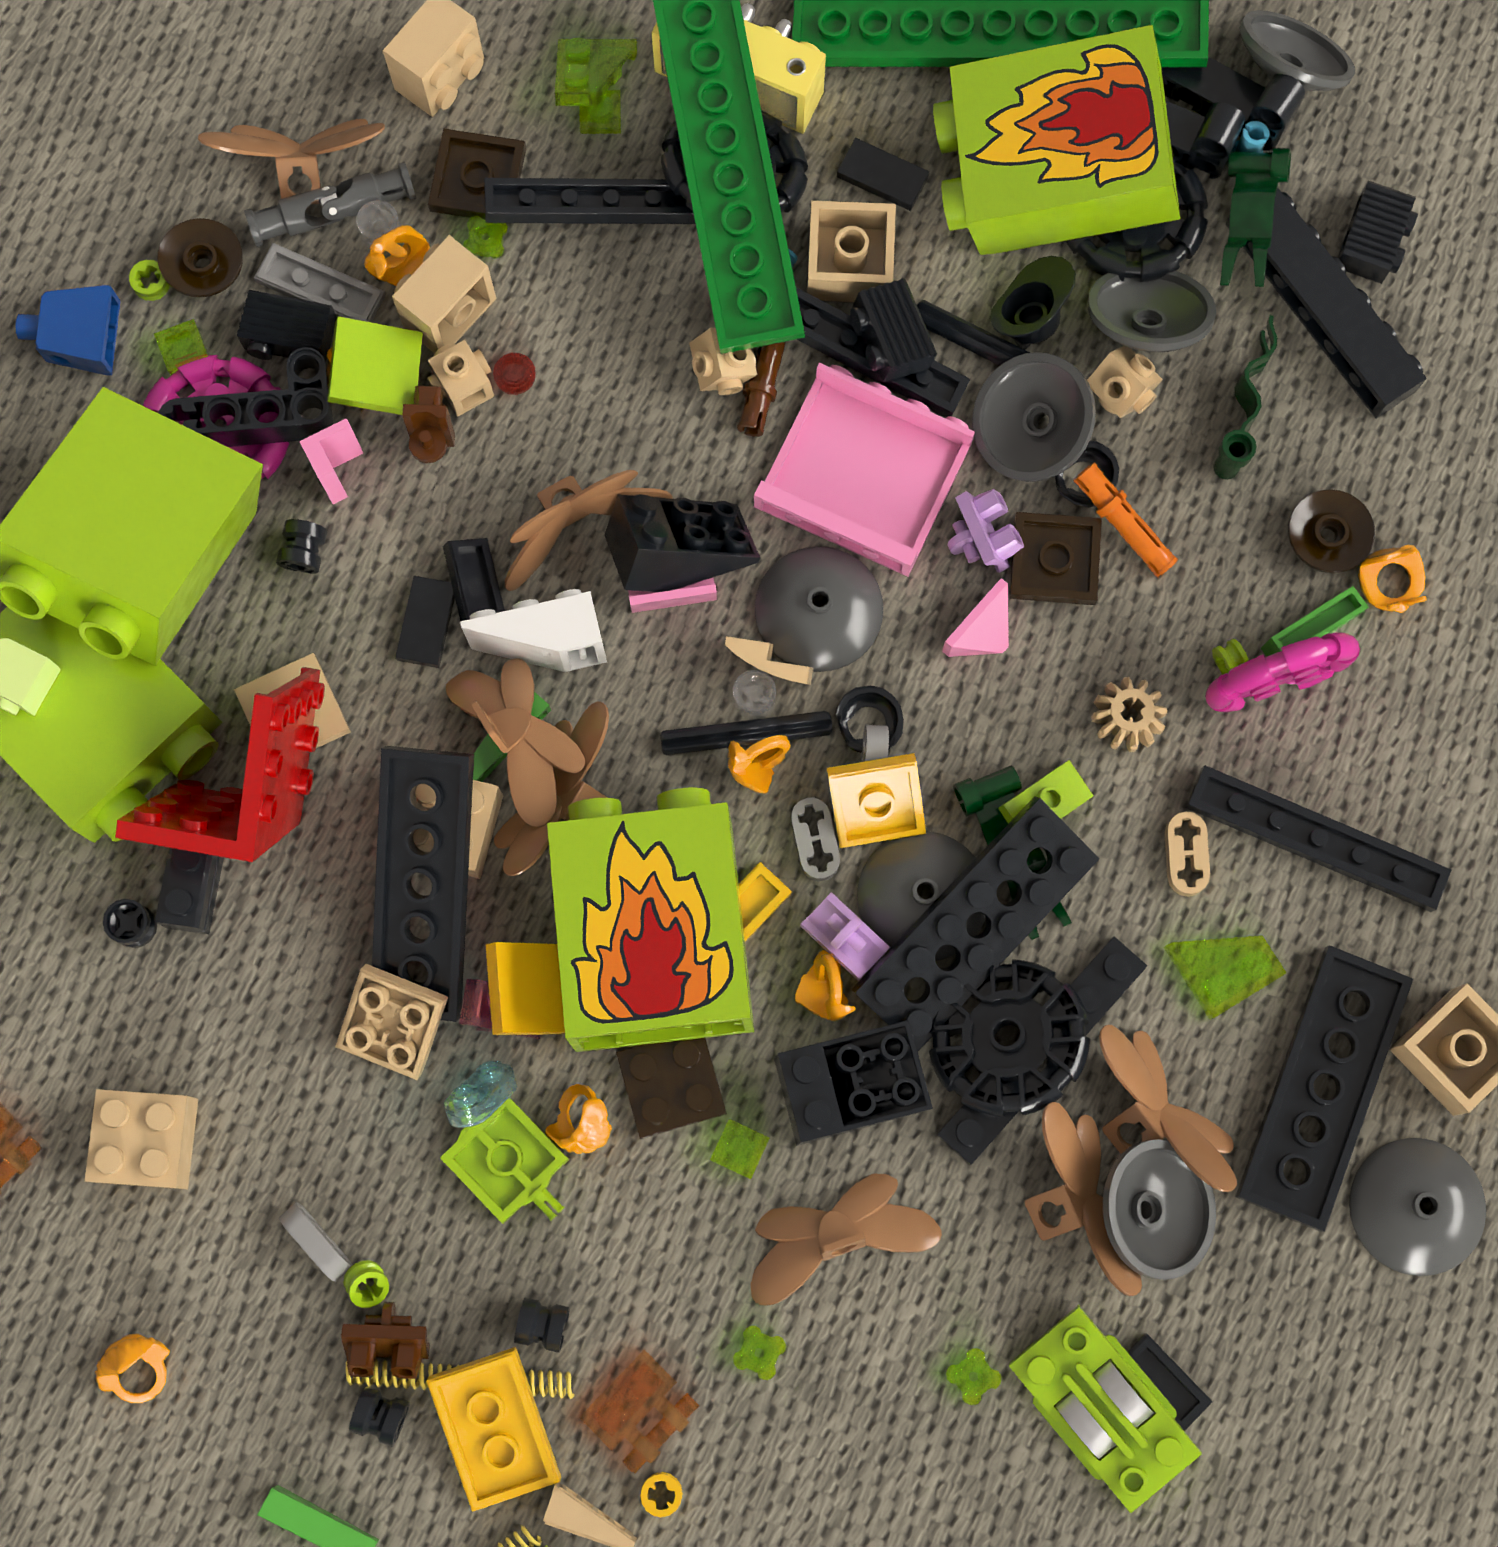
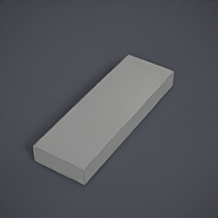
[254,242,386,323]

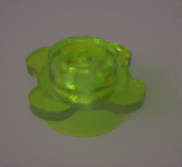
[463,216,508,259]
[733,1326,786,1380]
[946,1348,1001,1405]

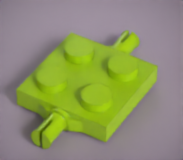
[440,1094,570,1224]

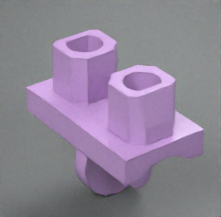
[947,489,1024,573]
[800,892,890,981]

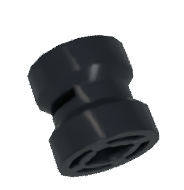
[276,519,327,574]
[103,899,157,948]
[514,1297,570,1352]
[349,1386,410,1447]

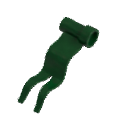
[1220,148,1291,287]
[1213,315,1278,480]
[953,765,1072,940]

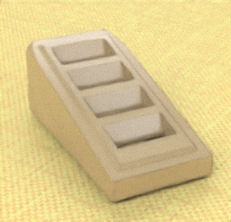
[543,1483,637,1547]

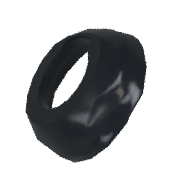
[1055,440,1119,508]
[836,685,904,753]

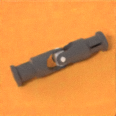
[244,162,416,247]

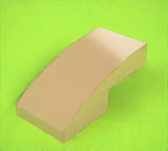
[725,636,813,685]

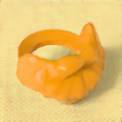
[728,735,791,794]
[795,950,856,1021]
[545,1084,612,1154]
[95,1334,170,1403]

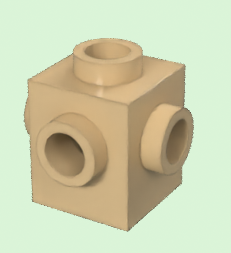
[689,328,757,395]
[427,340,494,416]
[1087,346,1163,418]

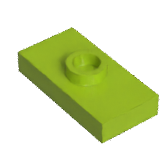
[998,760,1093,824]

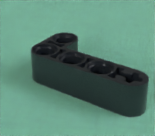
[1161,56,1305,151]
[1165,100,1245,179]
[159,347,333,447]

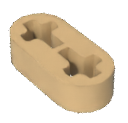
[1165,811,1210,897]

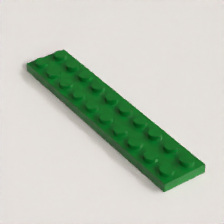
[653,0,805,354]
[792,0,1209,67]

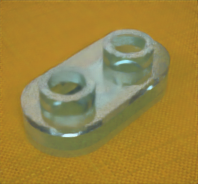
[444,1061,517,1128]

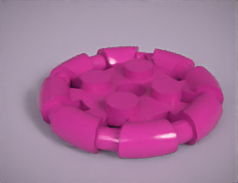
[143,355,289,479]
[1205,633,1360,712]

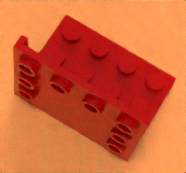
[115,667,325,862]

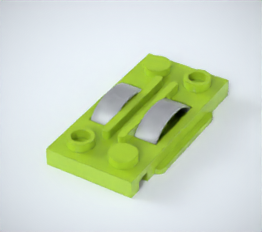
[1009,1305,1202,1513]

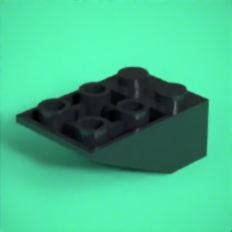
[604,494,761,592]
[774,1020,933,1146]

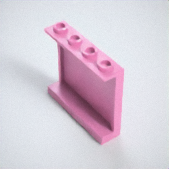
[754,363,975,577]

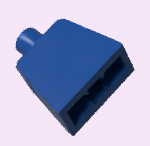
[15,285,121,375]

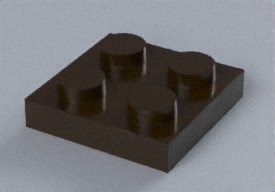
[428,128,526,224]
[1009,512,1102,605]
[616,1038,727,1140]

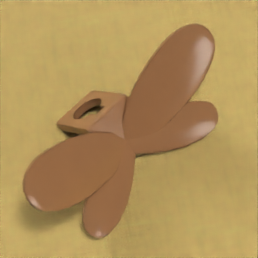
[198,119,385,204]
[505,470,673,591]
[446,658,585,827]
[494,702,609,876]
[1099,1025,1237,1192]
[1025,1102,1142,1296]
[751,1174,942,1306]

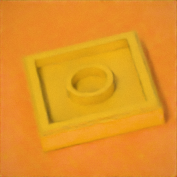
[827,753,926,848]
[485,942,565,1035]

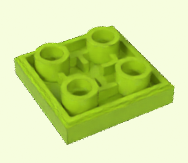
[327,316,423,415]

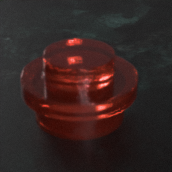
[493,353,536,395]

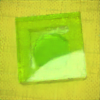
[579,90,621,134]
[154,319,208,375]
[710,1119,770,1180]

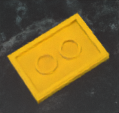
[426,1347,561,1512]

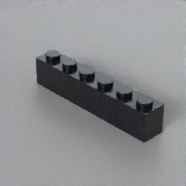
[1225,188,1427,419]

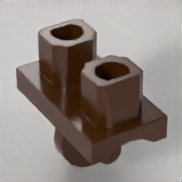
[402,386,455,463]
[341,1302,430,1379]

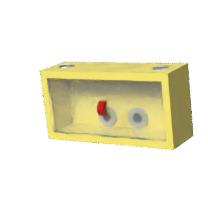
[652,3,826,134]

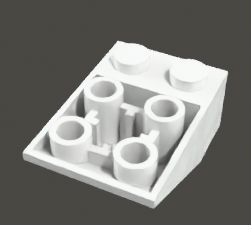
[460,589,607,672]

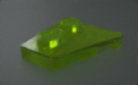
[555,38,637,106]
[1163,935,1287,1020]

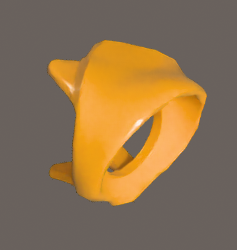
[364,225,430,286]
[1358,545,1427,613]

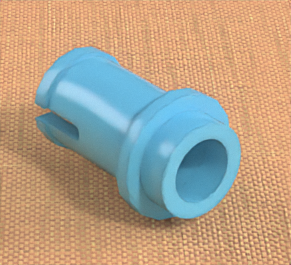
[1232,121,1270,152]

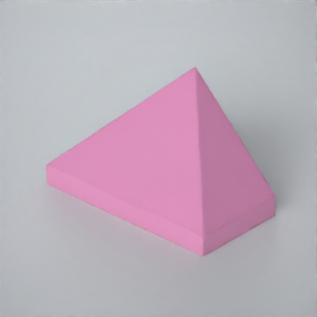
[942,578,1009,657]

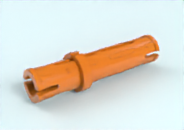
[1073,462,1178,577]

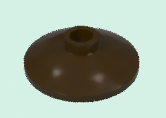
[157,218,243,297]
[1288,489,1375,573]

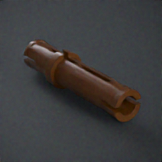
[737,341,786,437]

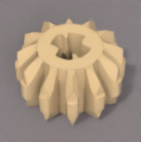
[1091,677,1167,752]

